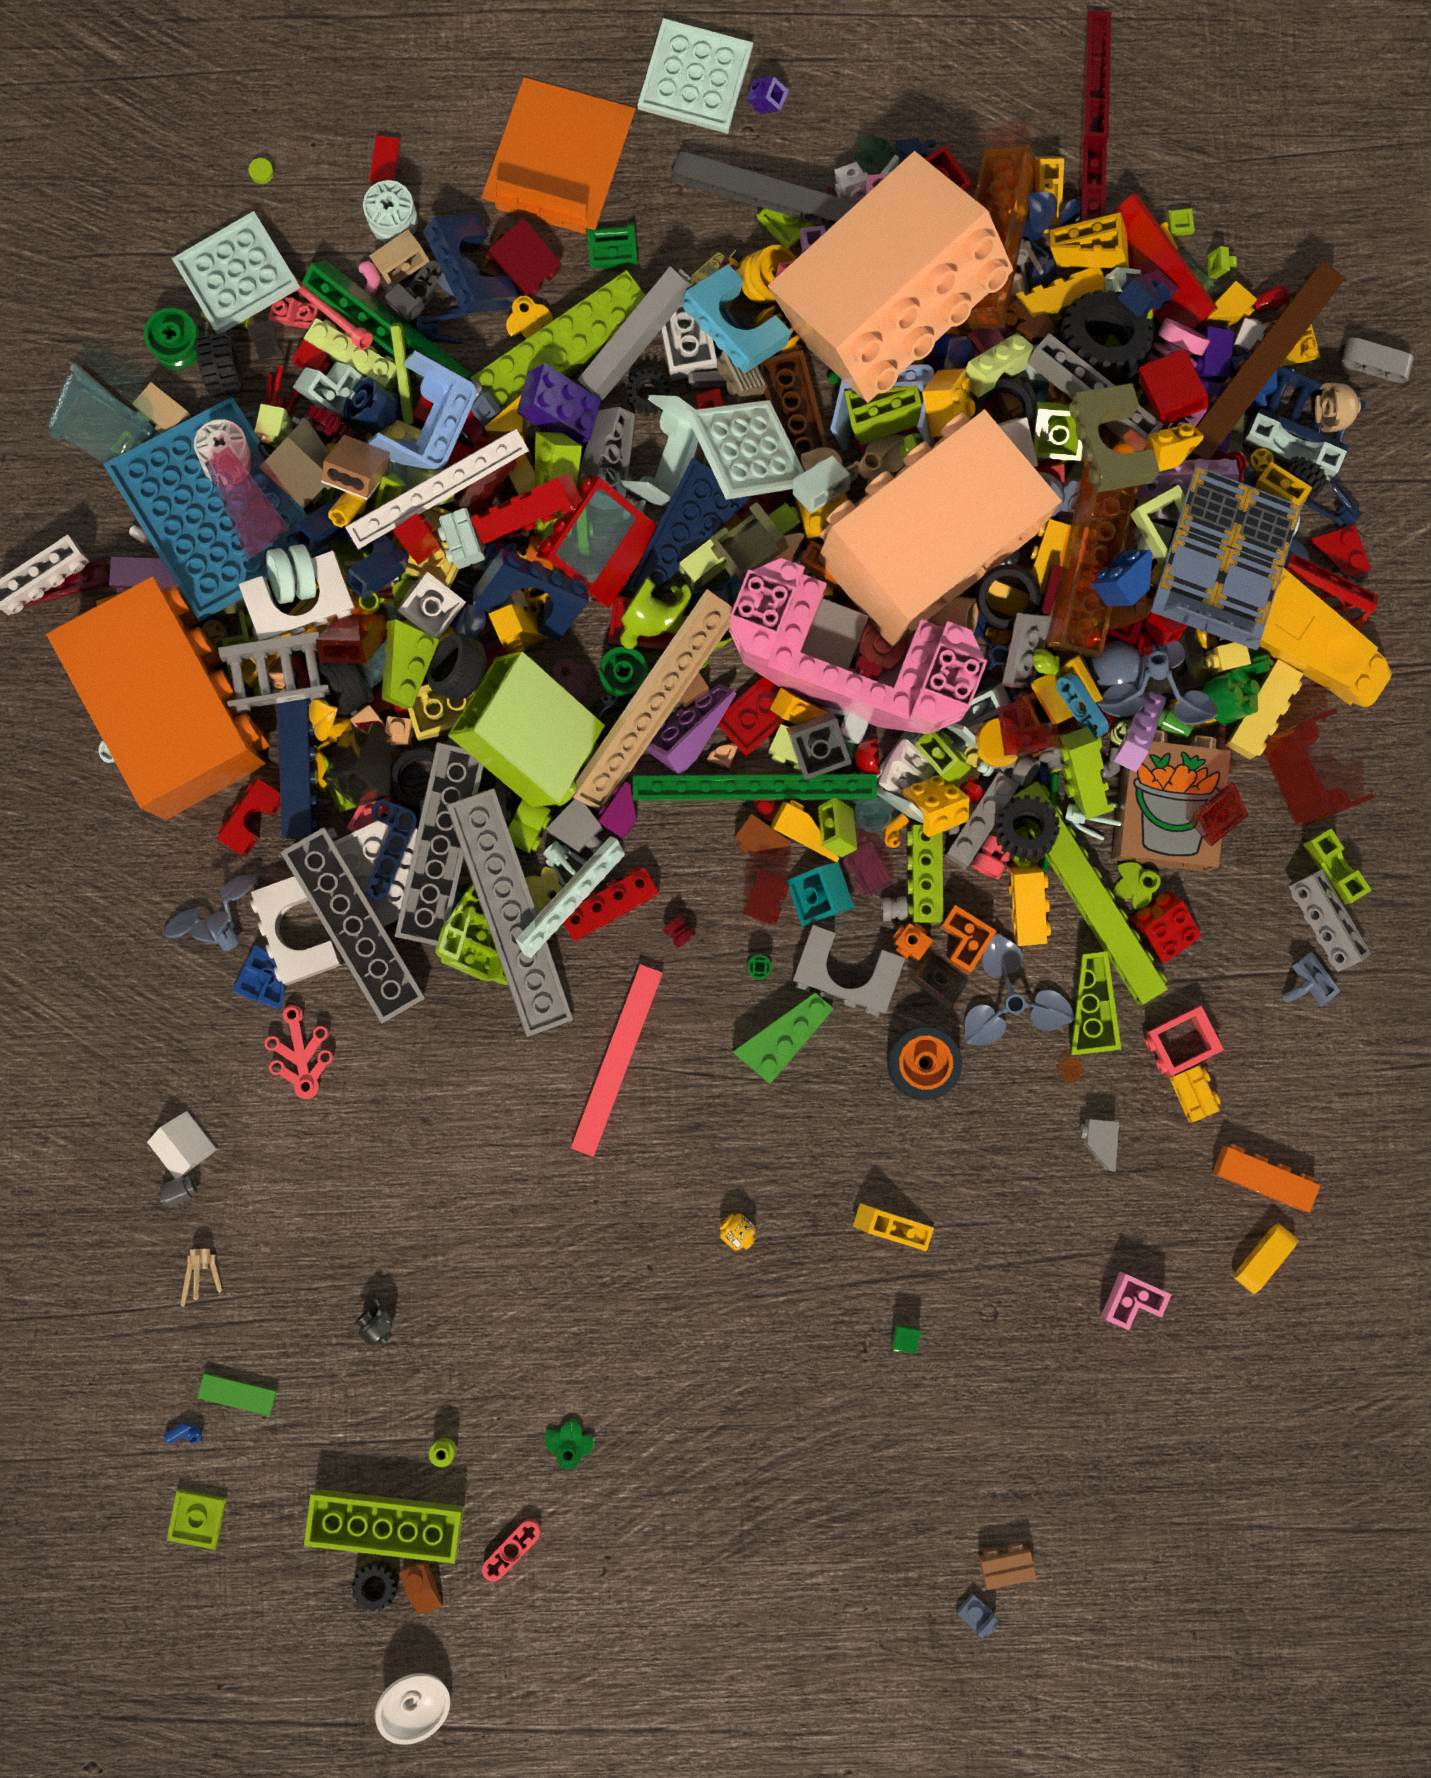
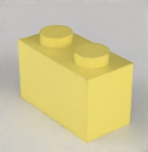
[1203,643,1251,676]

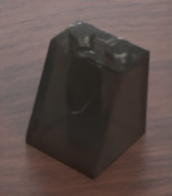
[322,722,391,807]

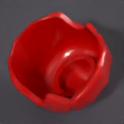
[855,739,880,775]

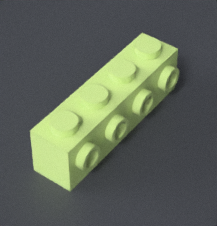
[304,318,398,391]

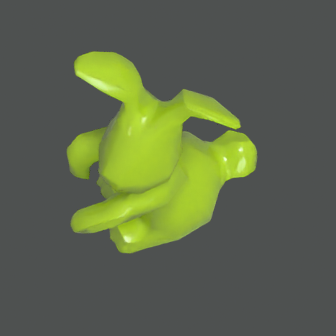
[620,576,732,669]

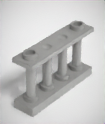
[218,632,331,713]

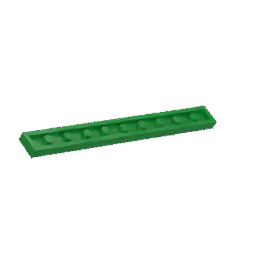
[633,774,877,801]

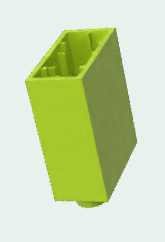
[448,652,605,807]

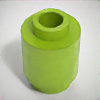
[429,1438,457,1467]

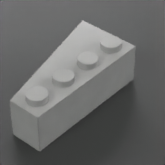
[577,407,635,510]

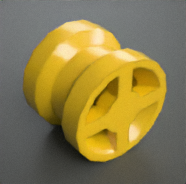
[1247,449,1274,477]

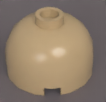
[1315,383,1361,432]

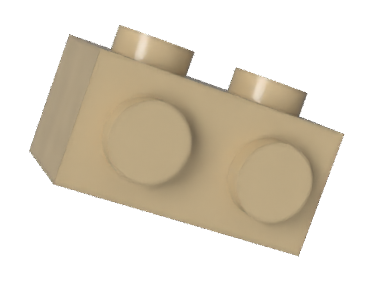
[369,229,430,286]
[132,382,192,434]

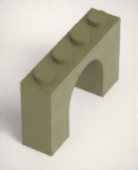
[1069,383,1160,493]

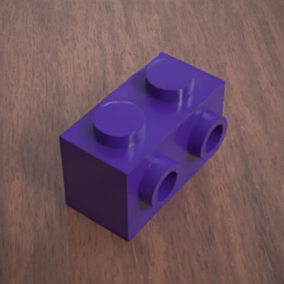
[1194,326,1234,383]

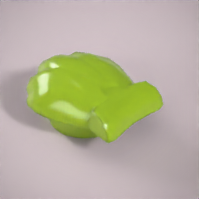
[1033,648,1061,677]

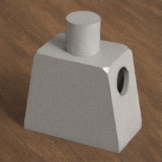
[546,799,604,854]

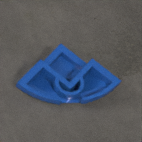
[232,945,284,1010]

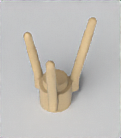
[181,1249,222,1306]

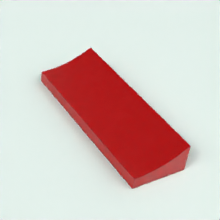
[1109,193,1219,330]

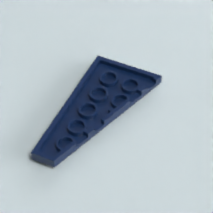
[627,458,754,596]

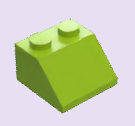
[1032,402,1083,461]

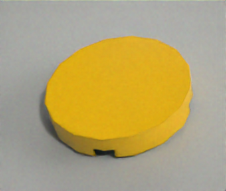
[975,718,1022,768]

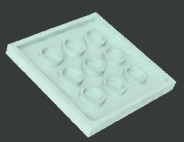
[638,18,753,134]
[172,211,300,333]
[687,400,804,500]

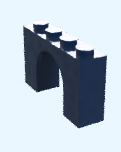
[423,214,519,314]
[294,496,409,599]
[473,549,589,641]

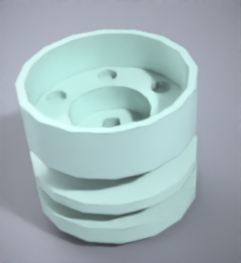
[363,180,418,243]

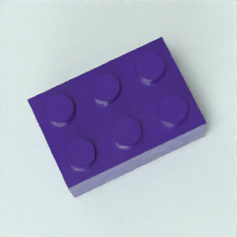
[517,363,601,445]

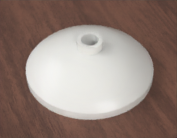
[375,1673,450,1744]

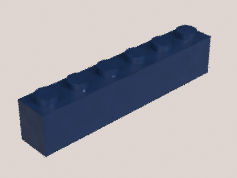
[277,690,319,839]

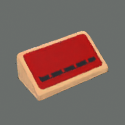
[350,705,386,734]

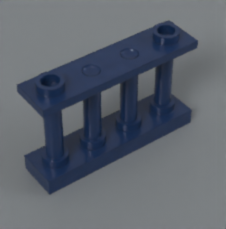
[1253,366,1367,451]

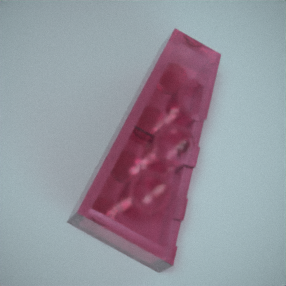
[204,446,290,559]

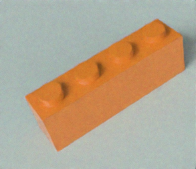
[1212,1144,1321,1213]

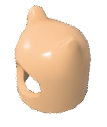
[929,596,979,633]

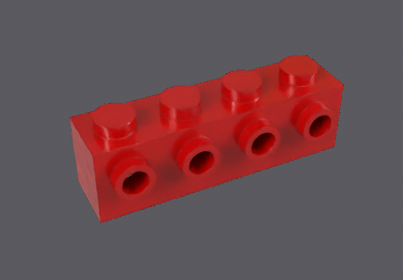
[563,867,659,942]

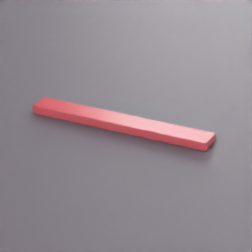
[571,964,663,1157]

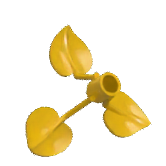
[282,688,352,792]

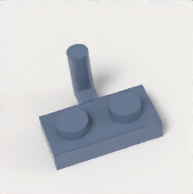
[1283,951,1340,1006]

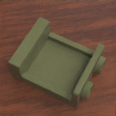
[710,502,789,582]

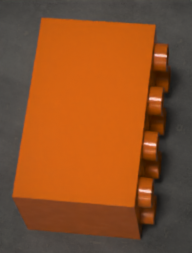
[46,576,271,821]

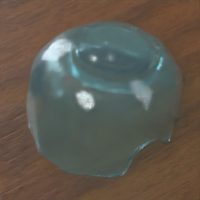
[855,797,892,833]

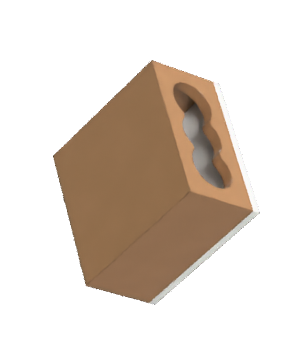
[321,435,390,500]

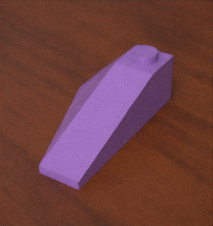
[646,684,736,775]

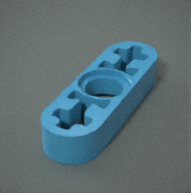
[1056,673,1109,739]

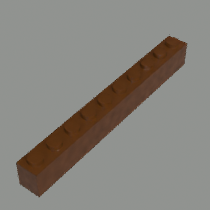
[1186,261,1346,460]

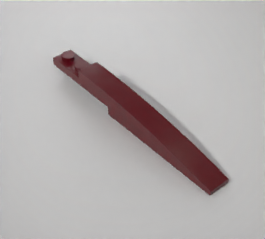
[1079,10,1111,222]

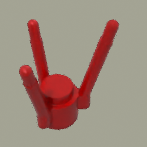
[265,364,300,415]

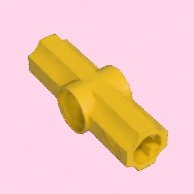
[328,482,381,528]

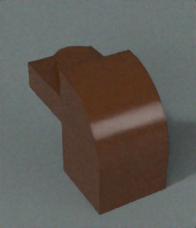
[1002,299,1059,350]

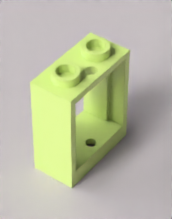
[1130,485,1186,565]
[679,528,729,590]

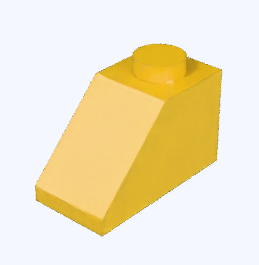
[1201,281,1257,326]

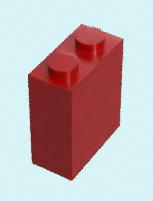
[1139,349,1208,426]

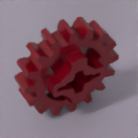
[304,405,355,443]

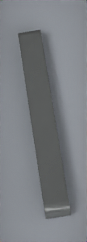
[671,152,857,228]

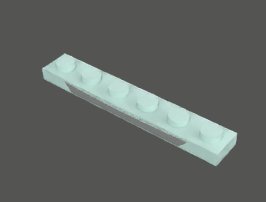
[516,836,625,958]

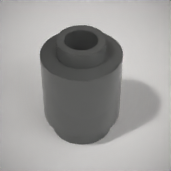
[158,1175,198,1208]

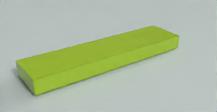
[390,323,414,424]

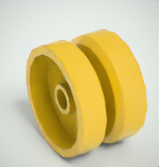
[739,245,796,304]

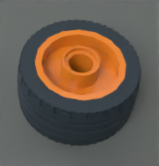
[887,1026,962,1100]

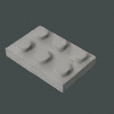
[1002,612,1052,688]

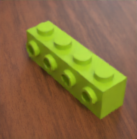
[906,825,943,924]

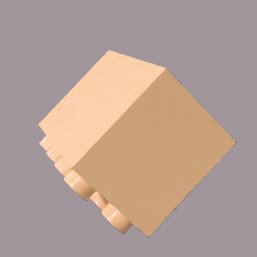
[768,151,1014,403]
[818,409,1062,648]

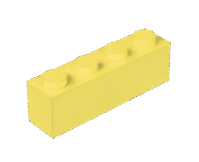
[1225,659,1303,760]

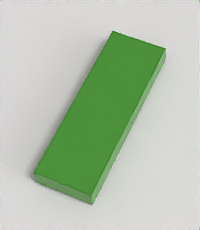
[198,1373,278,1416]

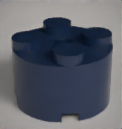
[344,377,399,436]

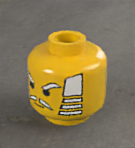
[719,1213,756,1250]

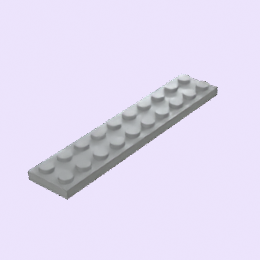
[446,788,573,1037]

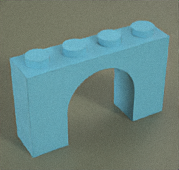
[682,264,792,374]

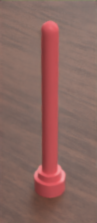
[295,278,373,350]

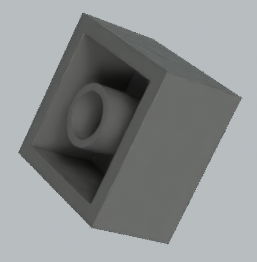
[786,712,852,780]

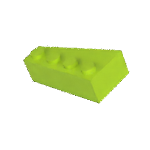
[533,432,582,541]
[1071,951,1121,1055]

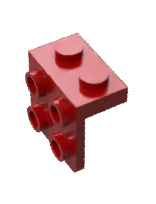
[1130,891,1201,963]

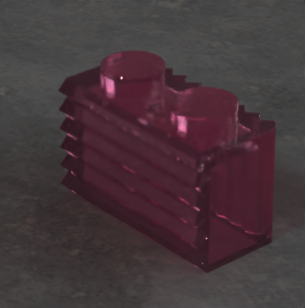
[843,841,894,899]

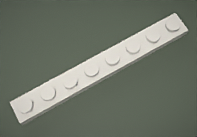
[345,429,529,549]

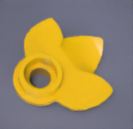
[506,296,554,339]

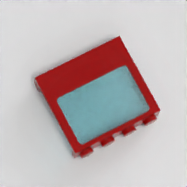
[536,475,658,608]

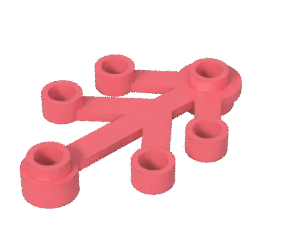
[265,1005,334,1099]

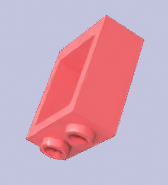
[1144,1006,1224,1076]

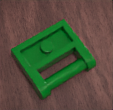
[587,223,638,269]

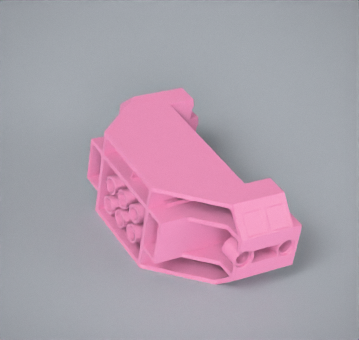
[730,558,988,734]

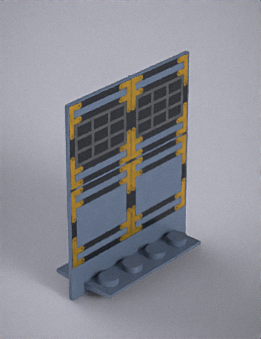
[1150,466,1302,650]

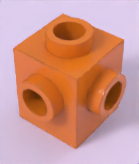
[893,923,933,962]

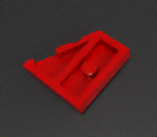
[1309,525,1371,579]

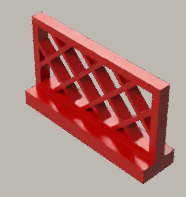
[1283,552,1379,631]

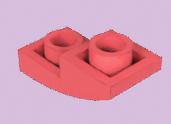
[268,297,322,329]

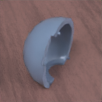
[1087,640,1149,692]

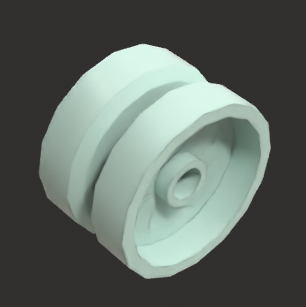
[266,544,316,604]

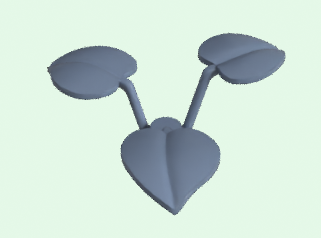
[1098,640,1217,725]
[163,874,260,951]
[964,934,1075,1045]

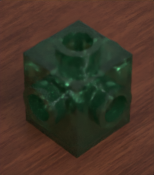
[852,133,894,175]

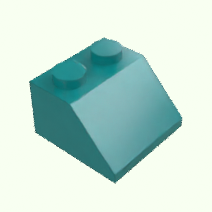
[786,862,855,927]

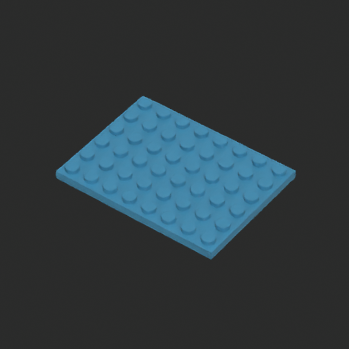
[104,397,329,622]

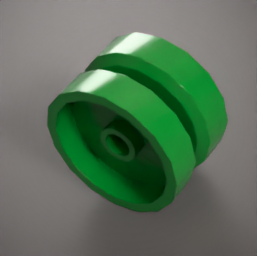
[144,308,203,370]

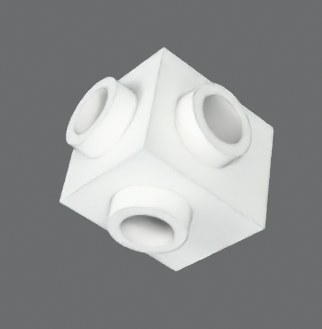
[835,162,868,202]

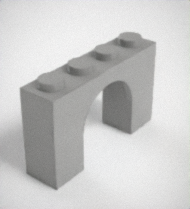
[792,925,905,1017]

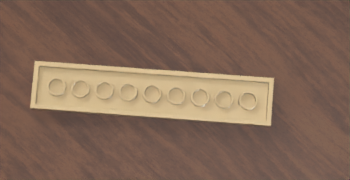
[572,589,733,811]

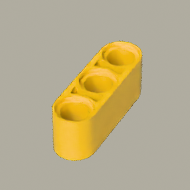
[1233,1223,1298,1294]

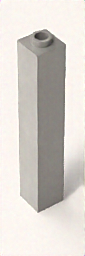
[577,266,693,400]

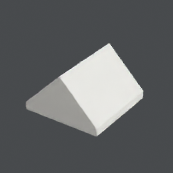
[397,572,466,639]
[147,1111,217,1179]

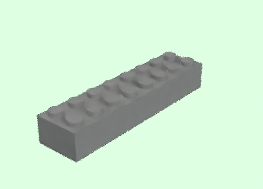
[395,743,483,946]
[280,828,425,1023]

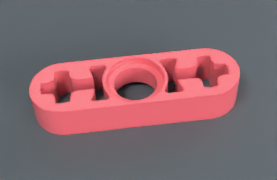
[482,1519,541,1581]

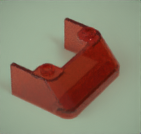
[1263,708,1375,826]

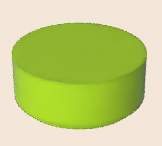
[249,158,274,184]

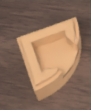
[707,744,737,769]

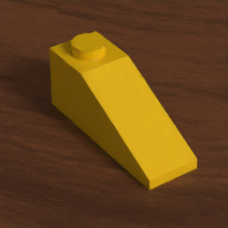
[1035,156,1064,233]
[770,800,839,862]
[852,1203,934,1251]

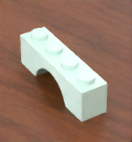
[1243,413,1347,481]

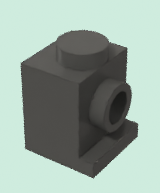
[385,283,425,324]

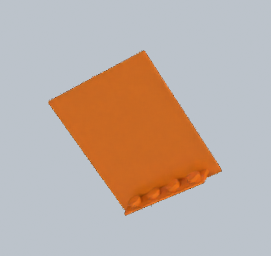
[481,77,636,234]

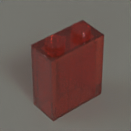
[316,614,387,664]

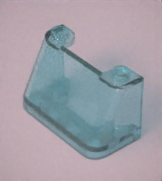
[46,371,160,474]

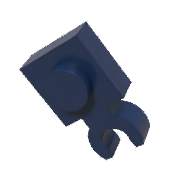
[895,138,936,165]

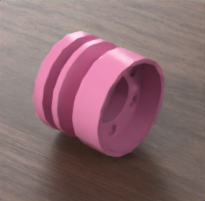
[1146,318,1210,368]

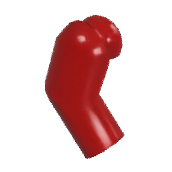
[1138,631,1155,657]

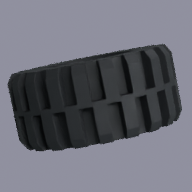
[1056,290,1154,385]

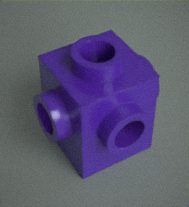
[746,76,789,114]

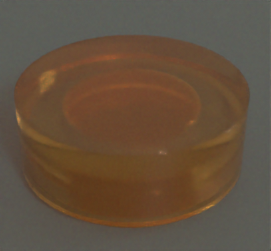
[1057,1058,1083,1083]

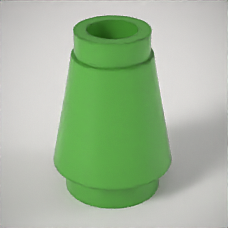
[1157,709,1193,740]

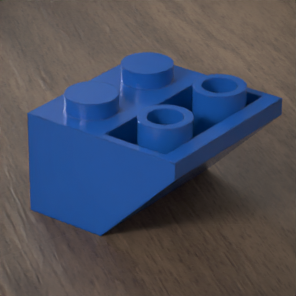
[1091,550,1153,606]

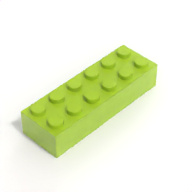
[304,1489,464,1564]

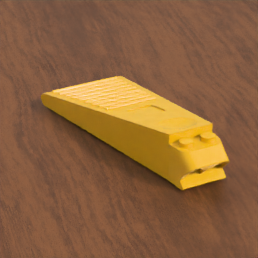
[1150,542,1392,707]

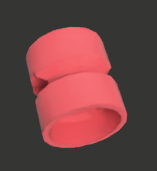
[971,835,1010,880]

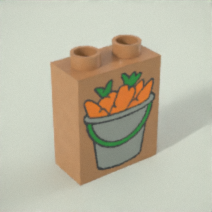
[1111,730,1231,872]

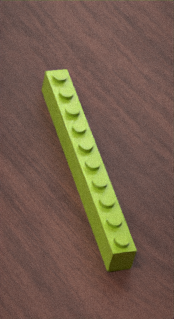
[1010,781,1168,1005]

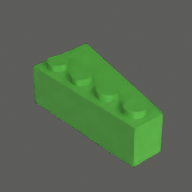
[732,993,834,1084]

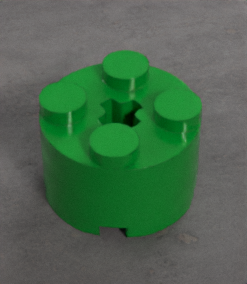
[599,647,648,700]
[1204,667,1260,724]

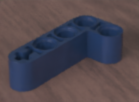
[367,800,419,900]

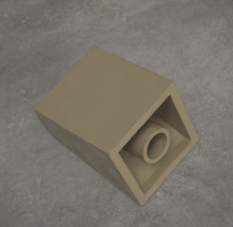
[259,418,332,509]

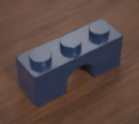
[1118,269,1180,318]

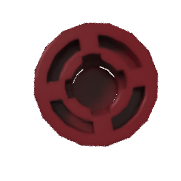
[662,915,696,949]

